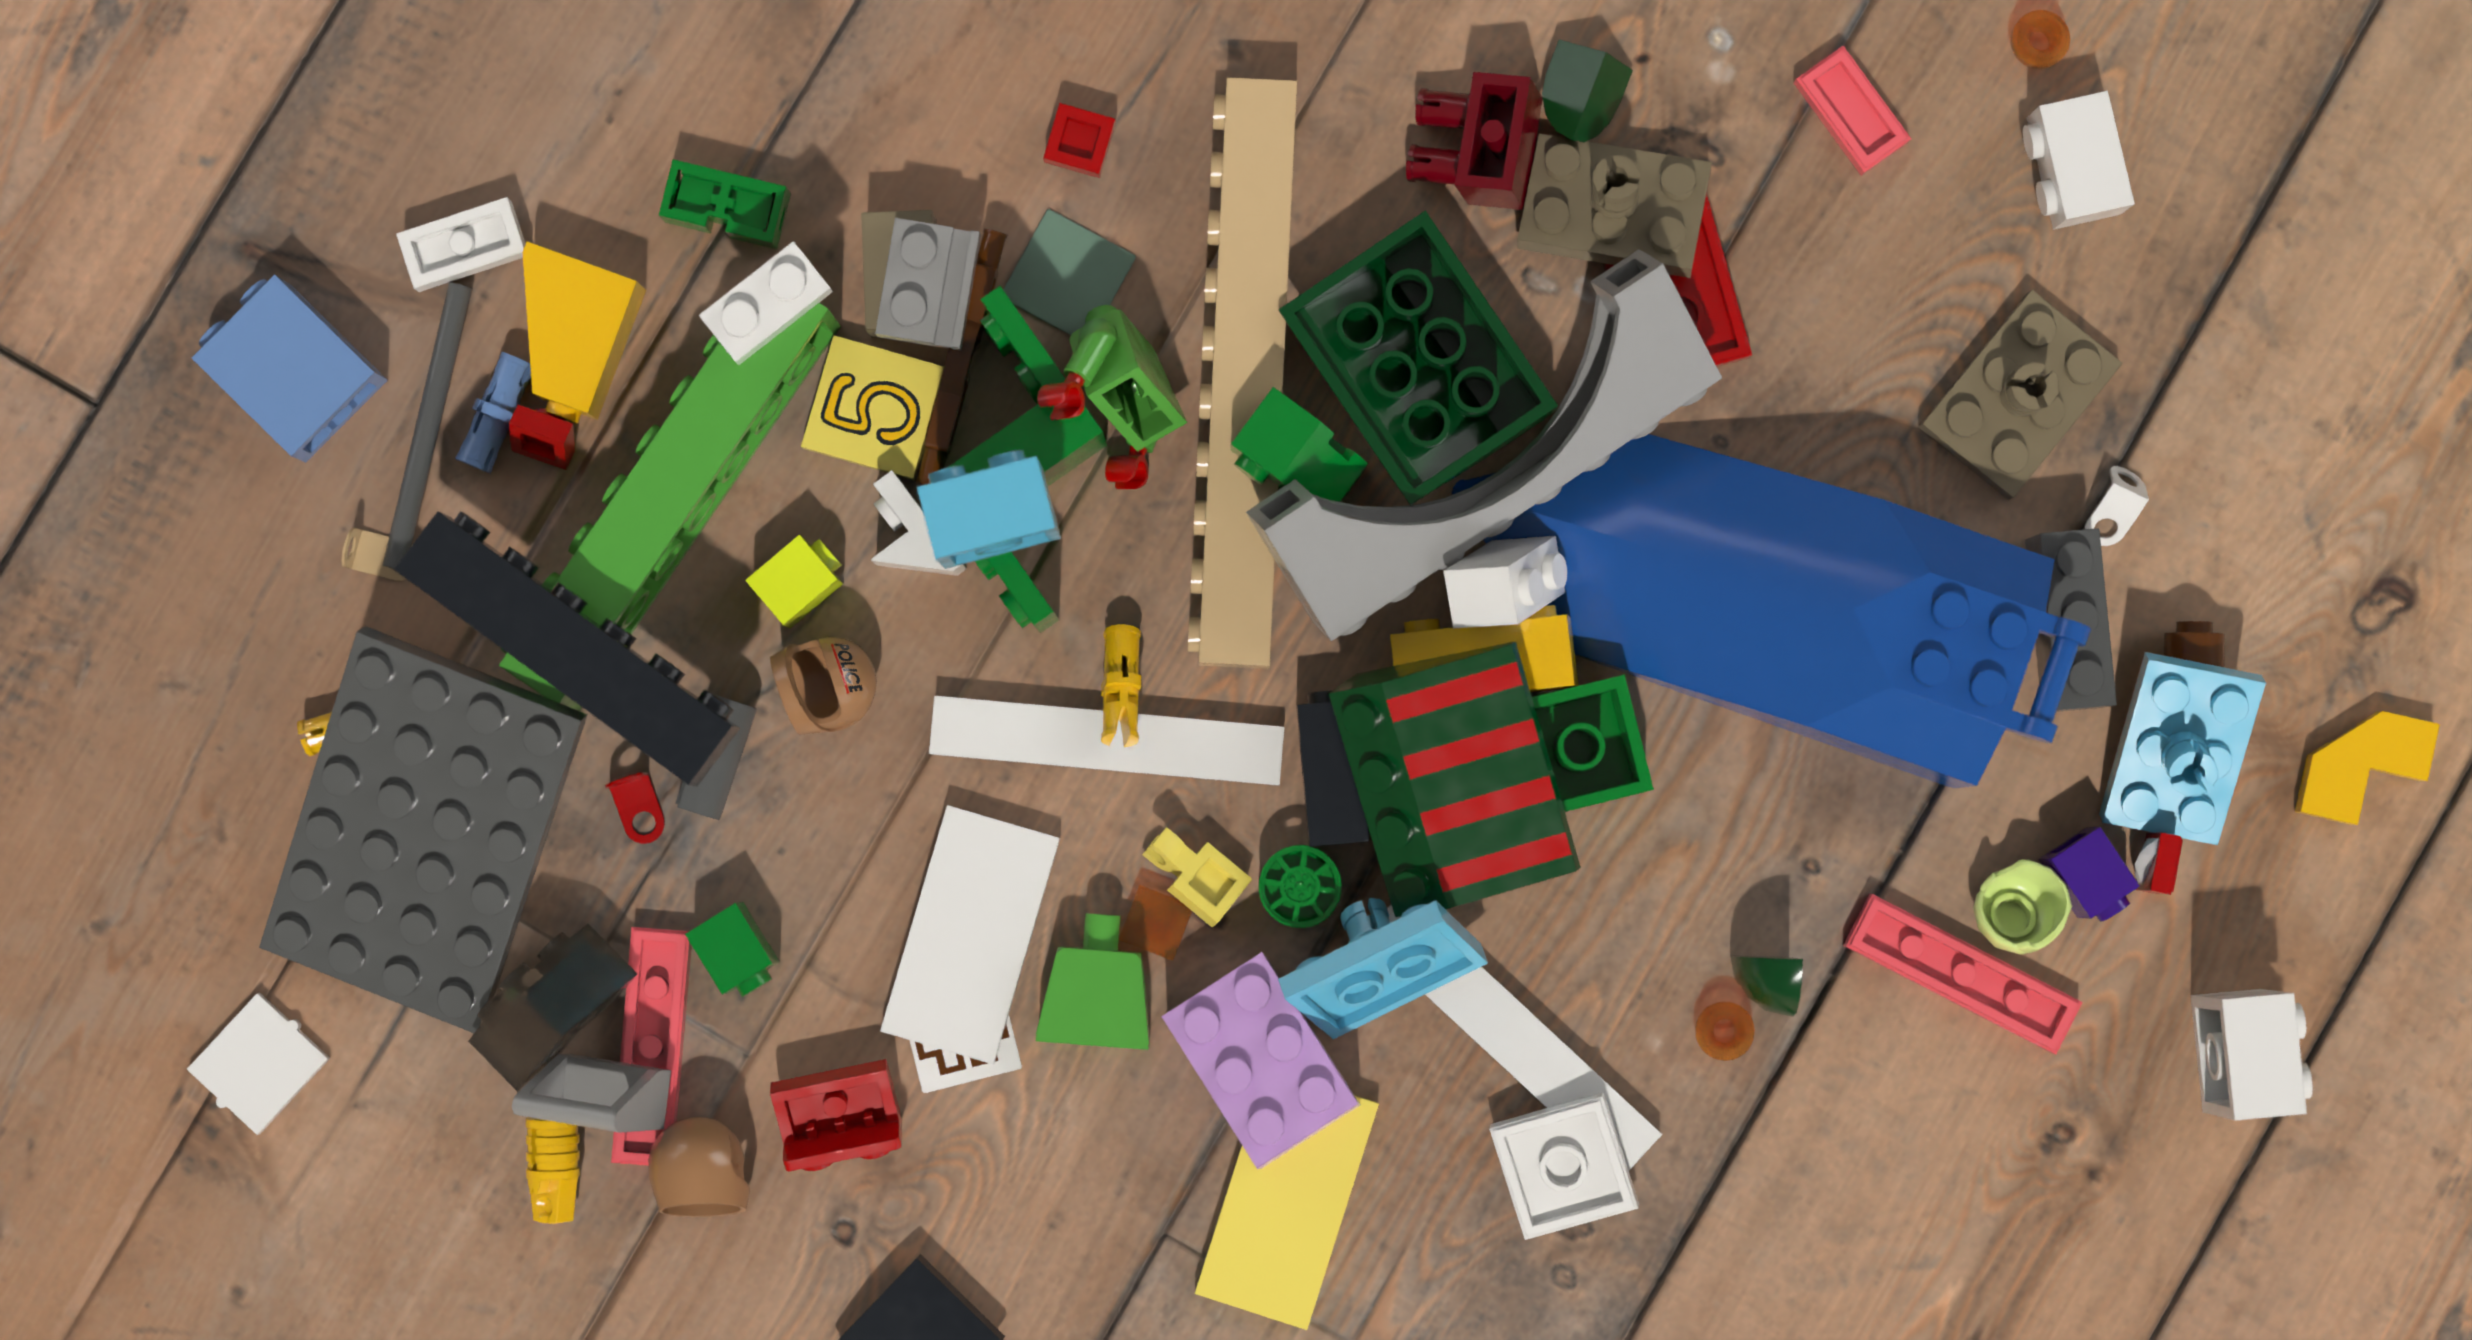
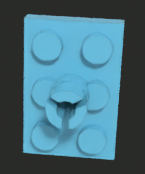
[2099,652,2266,845]
[1278,898,1488,1039]

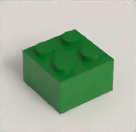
[1532,674,1654,812]

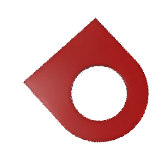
[605,772,665,844]

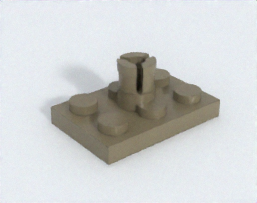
[1517,133,1712,278]
[1918,290,2123,500]

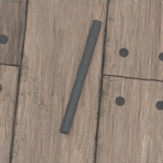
[382,283,472,569]

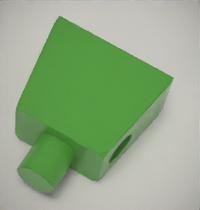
[1036,913,1150,1050]

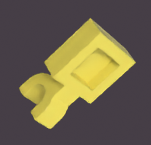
[1142,827,1252,927]

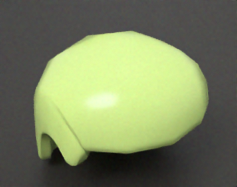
[1973,859,2072,955]

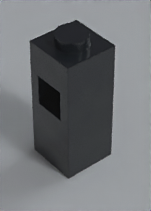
[1296,690,1369,847]

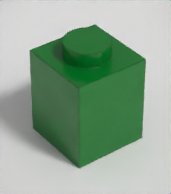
[685,902,780,998]

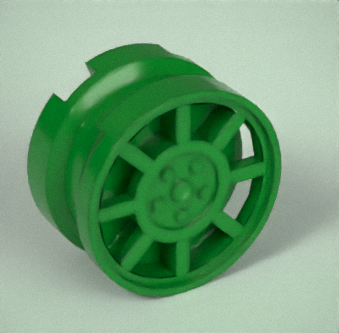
[1258,845,1341,928]

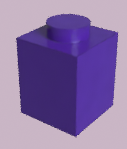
[2038,827,2140,922]

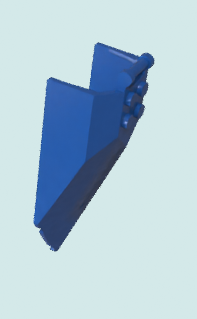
[1452,434,2091,788]

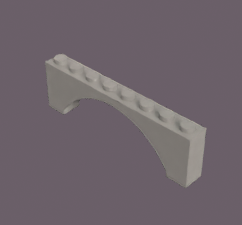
[1246,249,1722,642]

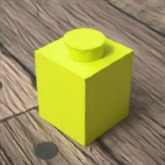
[745,535,843,629]

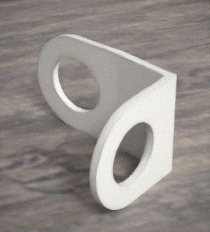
[2085,466,2149,546]

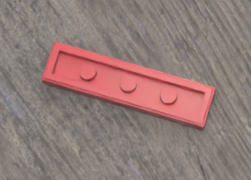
[1843,894,2083,1055]
[611,927,692,1166]

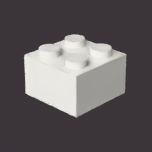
[2191,989,2313,1120]

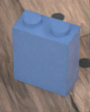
[192,274,388,463]

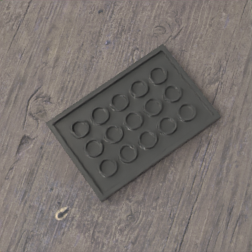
[259,626,588,1035]

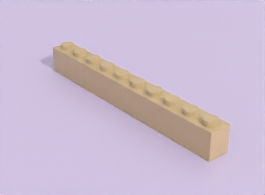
[1188,77,1297,669]

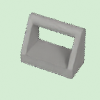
[512,1054,671,1133]

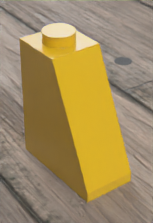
[522,241,646,424]

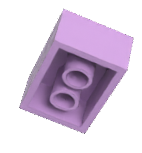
[1161,952,1360,1169]

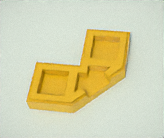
[2295,711,2440,825]

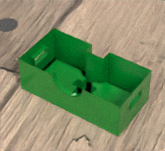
[659,159,791,249]

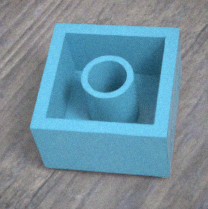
[917,450,1061,569]

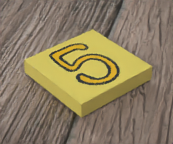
[801,335,944,481]

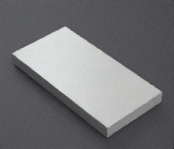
[880,805,1061,1064]

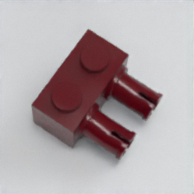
[1406,72,1543,210]

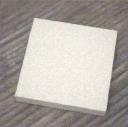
[1489,1092,1639,1240]

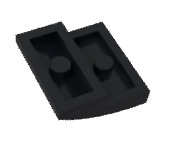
[838,1254,1005,1340]

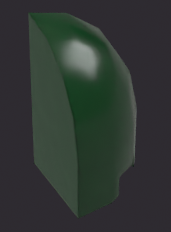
[1542,39,1633,143]
[1730,955,1803,1017]

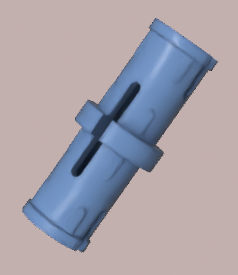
[455,352,531,474]

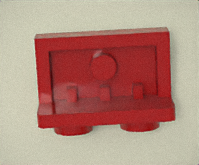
[770,1059,902,1172]

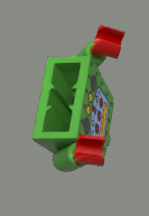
[1037,305,1187,489]

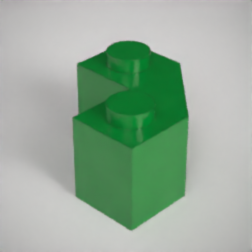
[1231,387,1368,502]

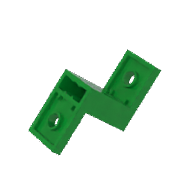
[947,286,1107,633]

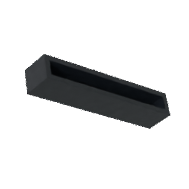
[394,511,740,787]

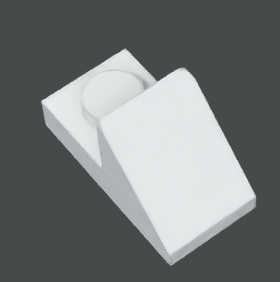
[871,470,967,576]

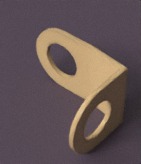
[342,527,413,581]

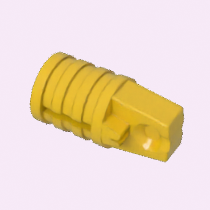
[526,1117,580,1224]

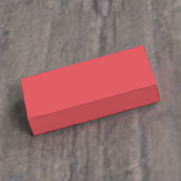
[1794,46,1911,176]

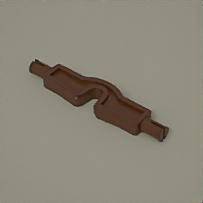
[915,229,1008,485]

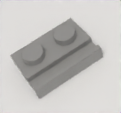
[875,218,981,351]

